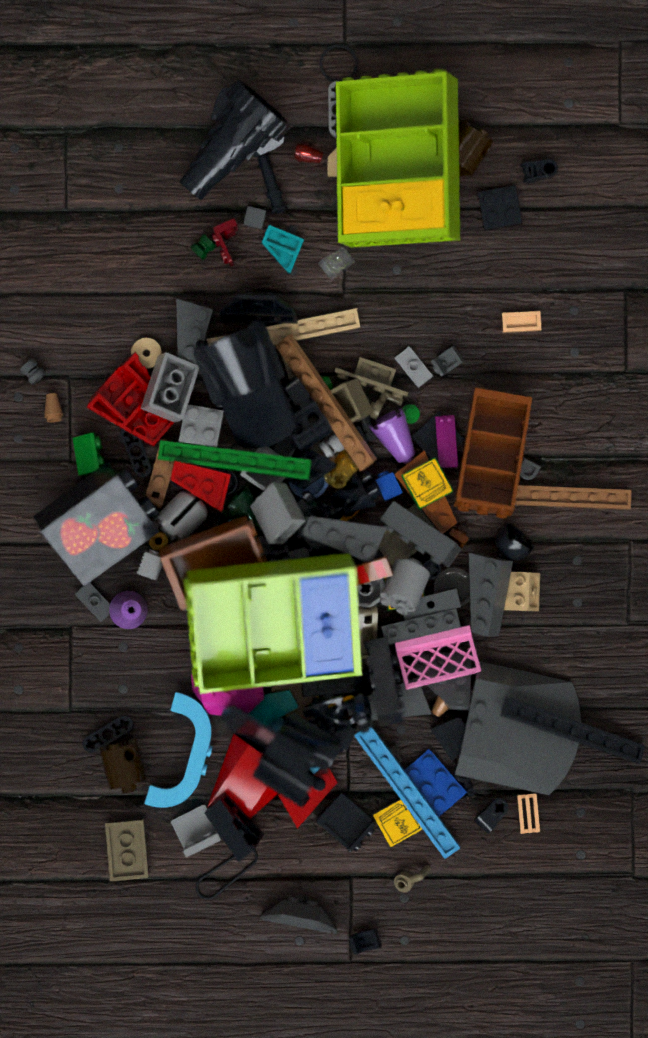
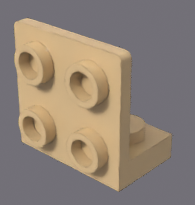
[504,572,540,611]

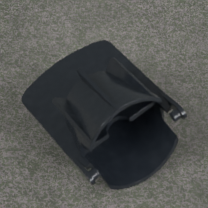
[192,320,296,448]
[222,705,343,809]

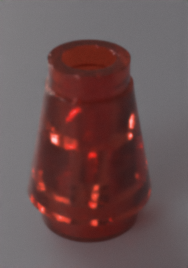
[294,143,323,163]

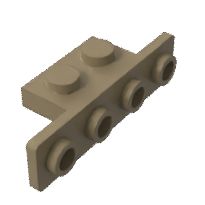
[334,357,408,399]

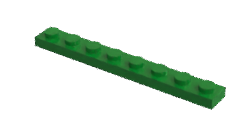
[158,440,312,480]

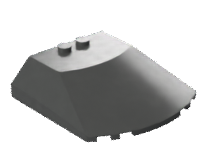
[454,661,581,795]

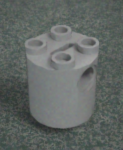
[380,558,430,615]

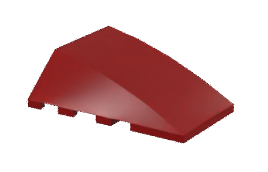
[86,352,175,446]
[207,734,278,819]

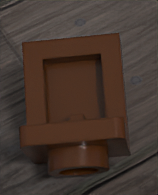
[447,528,469,558]

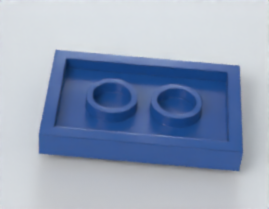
[405,749,467,817]

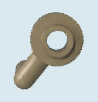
[370,391,404,420]
[394,865,431,892]

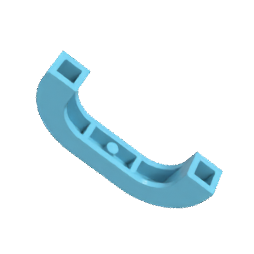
[145,692,213,808]

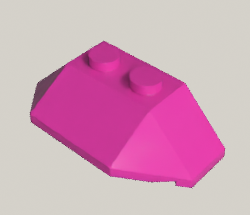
[191,673,264,716]

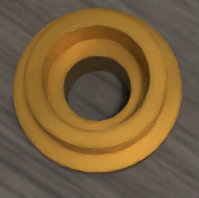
[149,532,168,551]

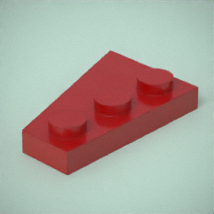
[170,461,231,512]
[278,769,338,829]

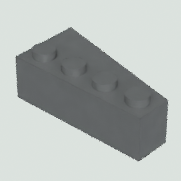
[380,501,462,568]
[347,677,431,720]

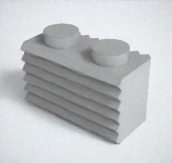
[137,550,163,580]

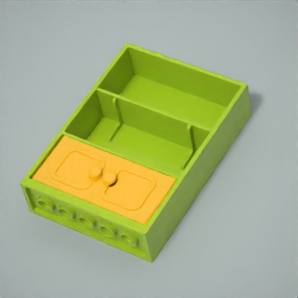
[336,69,460,248]

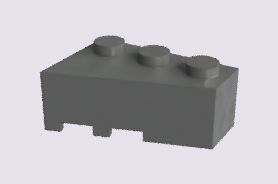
[176,299,214,365]

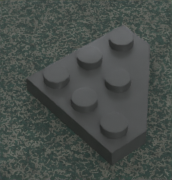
[413,651,472,710]

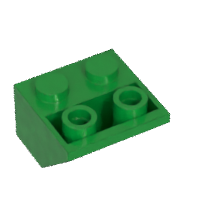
[73,433,105,477]

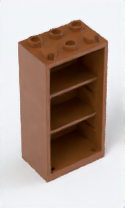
[454,388,532,519]

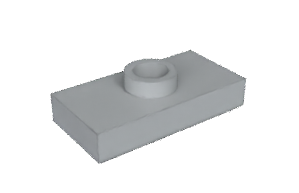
[394,346,433,388]

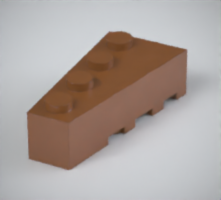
[394,451,457,534]

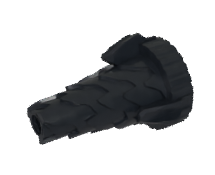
[179,79,292,200]

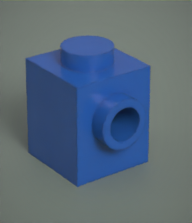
[375,471,403,501]

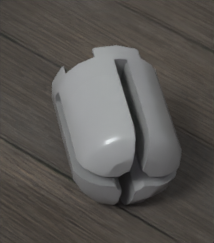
[153,490,208,541]

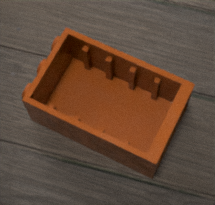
[159,515,268,611]

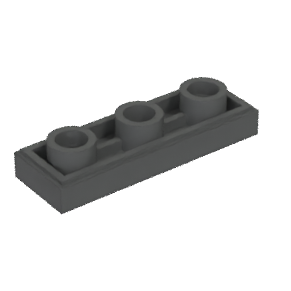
[404,588,461,621]

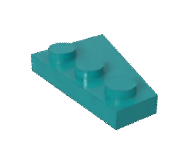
[248,689,299,725]

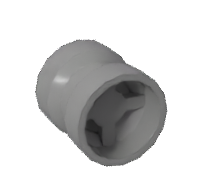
[318,433,344,459]

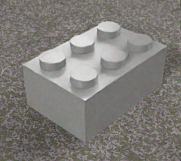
[141,352,199,422]

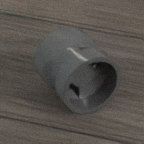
[20,358,46,385]

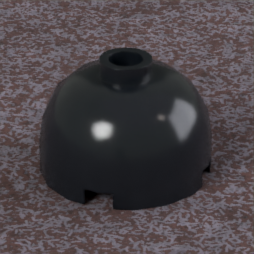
[495,524,534,561]

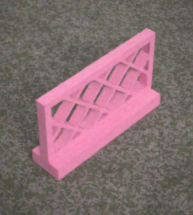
[395,625,481,690]

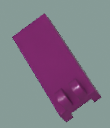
[435,415,458,468]

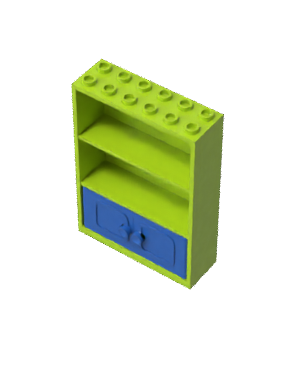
[184,553,362,694]

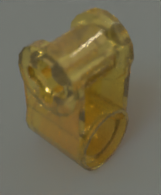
[324,450,358,488]

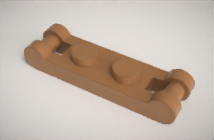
[146,438,174,509]

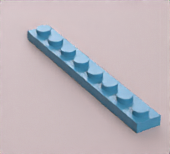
[354,728,461,859]

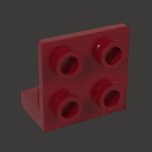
[212,218,238,267]

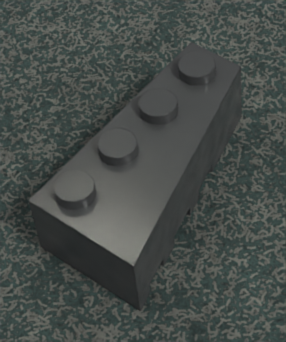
[297,515,387,562]
[469,553,513,637]

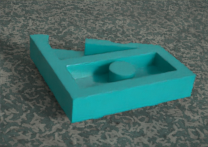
[262,225,304,274]

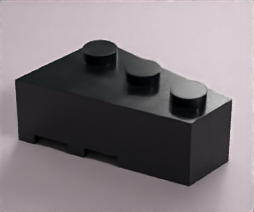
[204,792,264,862]

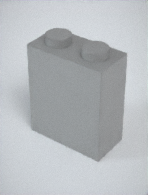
[250,482,306,544]

